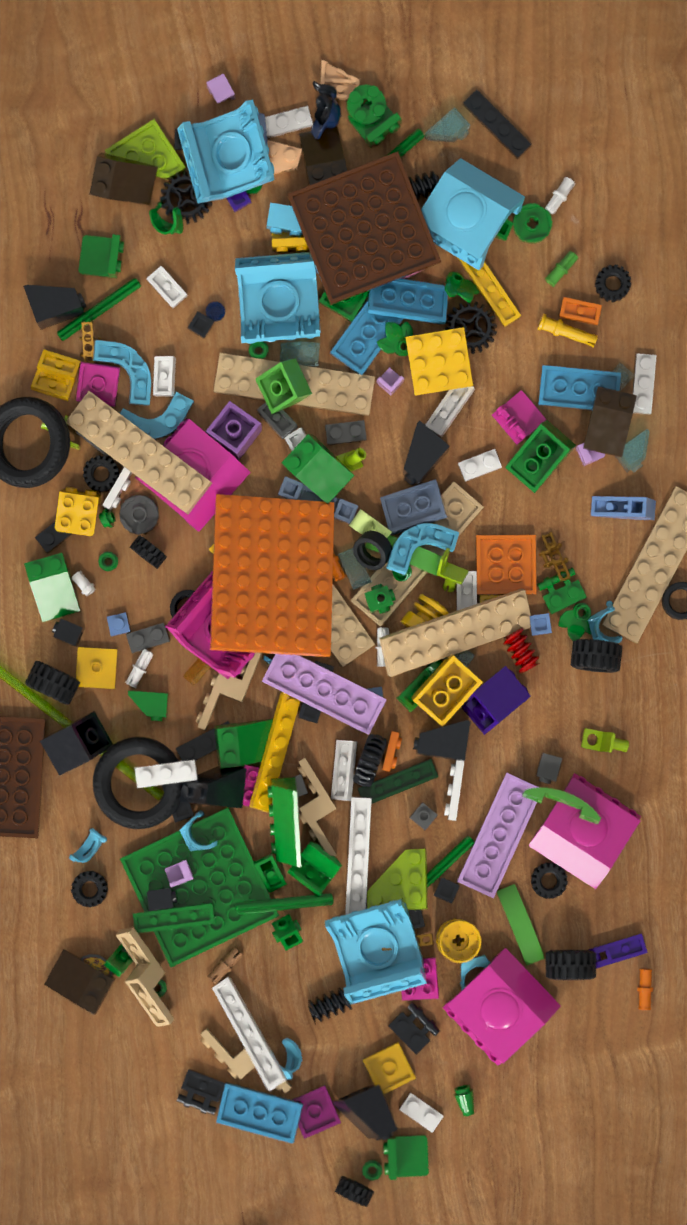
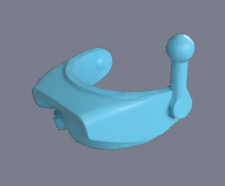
[588,601,623,643]
[179,810,218,851]
[69,828,107,863]
[460,955,491,991]
[280,1038,303,1080]

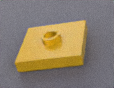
[76,647,118,689]
[362,1042,416,1095]

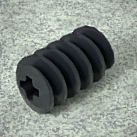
[408,171,439,200]
[308,987,352,1025]

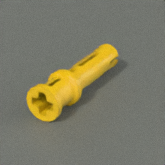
[537,313,598,348]

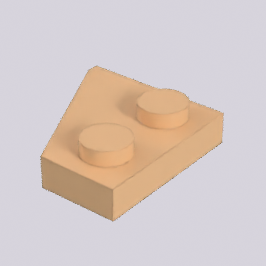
[321,60,360,100]
[267,140,302,174]

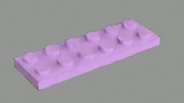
[262,654,387,735]
[457,773,539,898]

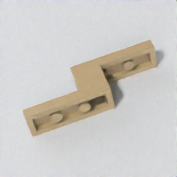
[196,653,262,731]
[297,758,337,857]
[116,927,174,1027]
[200,1028,292,1093]

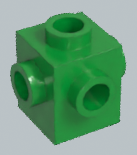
[364,584,396,614]
[272,914,304,951]

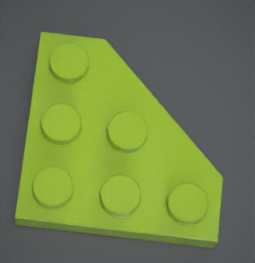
[105,119,186,179]
[367,849,428,910]

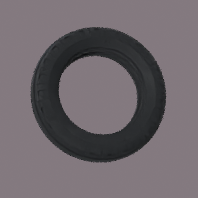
[0,397,70,488]
[93,737,182,829]

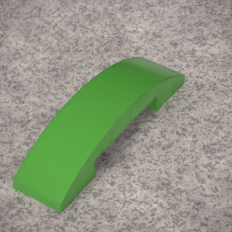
[365,535,442,576]
[522,788,601,825]
[497,884,545,966]

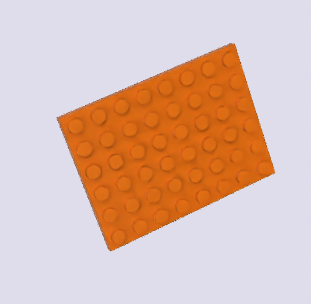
[210,494,334,657]

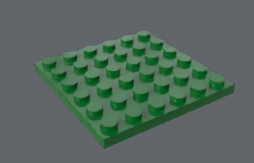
[120,808,279,968]

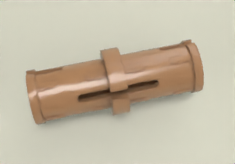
[207,947,244,985]

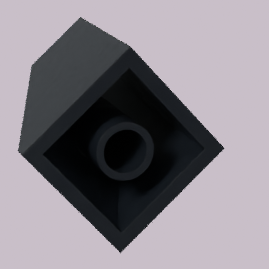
[23,285,87,330]
[403,420,450,486]
[40,711,113,776]
[413,720,471,761]
[180,766,247,809]
[333,1085,398,1141]

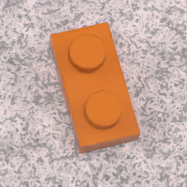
[559,297,602,325]
[382,731,402,772]

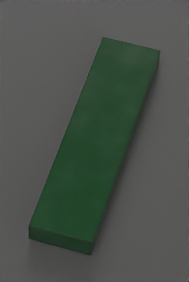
[357,759,438,804]

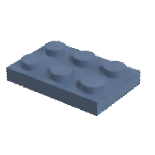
[380,479,447,536]

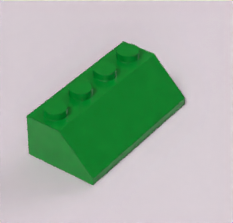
[268,777,301,867]

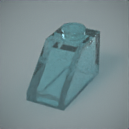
[425,107,470,142]
[279,341,320,366]
[615,429,650,473]

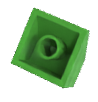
[255,358,312,414]

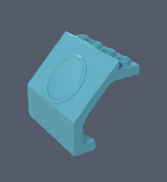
[177,100,275,203]
[421,158,525,270]
[235,252,321,344]
[325,899,427,1004]

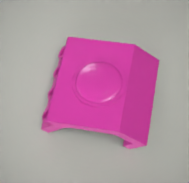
[135,418,251,532]
[166,571,255,679]
[529,773,641,889]
[442,948,561,1066]

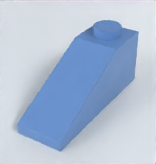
[591,496,656,520]

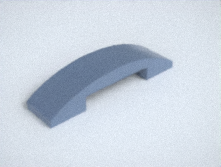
[278,476,358,524]

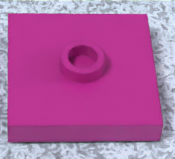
[76,361,120,407]

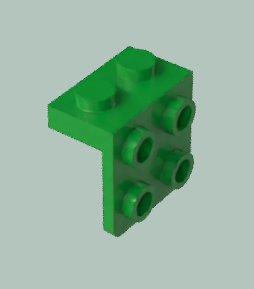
[348,101,402,148]
[79,234,125,278]
[287,842,342,896]
[383,1135,429,1180]

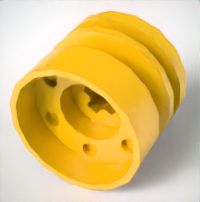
[401,594,449,628]
[436,918,481,963]

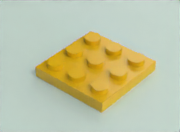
[406,327,474,395]

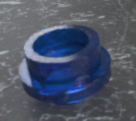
[206,302,225,322]

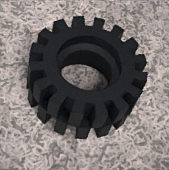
[595,265,631,302]
[83,455,120,492]
[130,535,167,569]
[531,863,568,899]
[71,871,108,907]
[335,1176,374,1207]

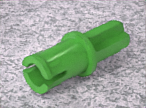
[545,251,578,287]

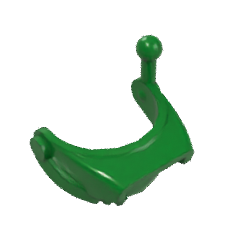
[149,202,183,235]

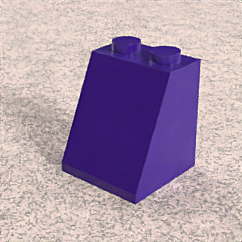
[461,666,531,735]

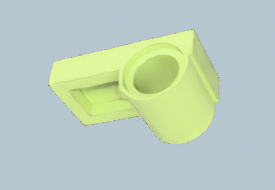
[349,509,392,538]

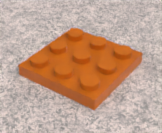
[476,535,536,595]

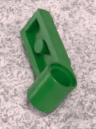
[397,659,443,712]

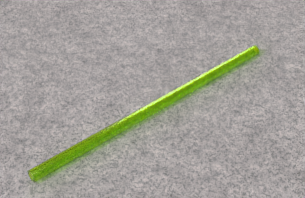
[0,666,164,801]

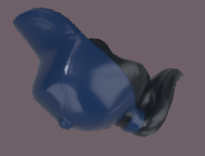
[312,81,341,139]

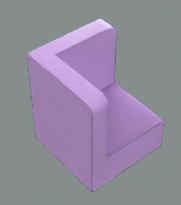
[206,74,235,103]
[376,367,405,396]
[576,442,605,466]
[165,860,194,887]

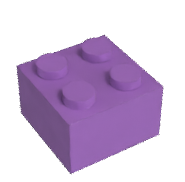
[206,401,262,461]

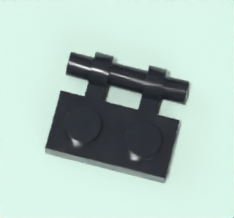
[388,1002,440,1055]
[177,1069,225,1115]

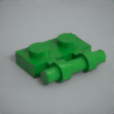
[537,567,587,615]

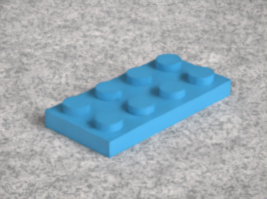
[367,279,448,325]
[330,301,404,375]
[538,365,621,410]
[216,1082,304,1144]

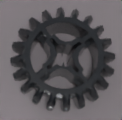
[160,171,212,225]
[444,302,497,355]
[353,734,387,787]

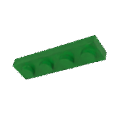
[133,903,215,933]

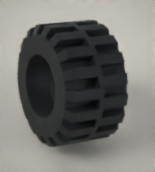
[570,639,623,673]
[25,661,80,704]
[546,950,596,980]

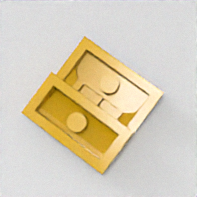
[31,349,81,401]

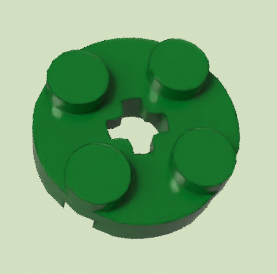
[346,85,386,125]
[513,203,552,244]

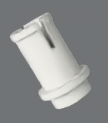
[71,571,96,596]

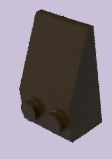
[299,126,347,185]
[89,152,158,205]
[583,386,637,457]
[44,949,116,1015]

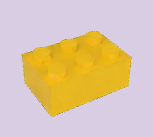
[411,654,483,727]

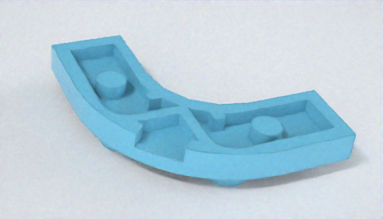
[93,340,151,406]
[120,392,194,440]
[386,523,459,575]

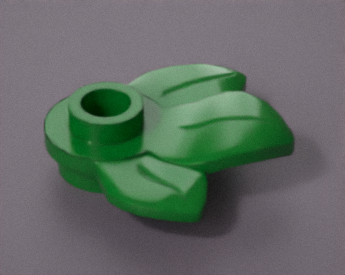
[444,272,479,303]
[377,321,413,356]
[558,603,592,641]

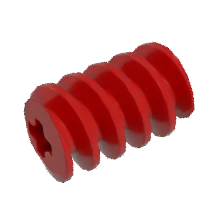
[503,628,540,673]

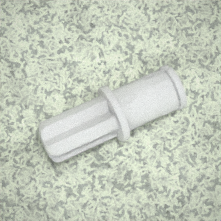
[545,177,575,214]
[375,627,389,667]
[125,649,153,688]

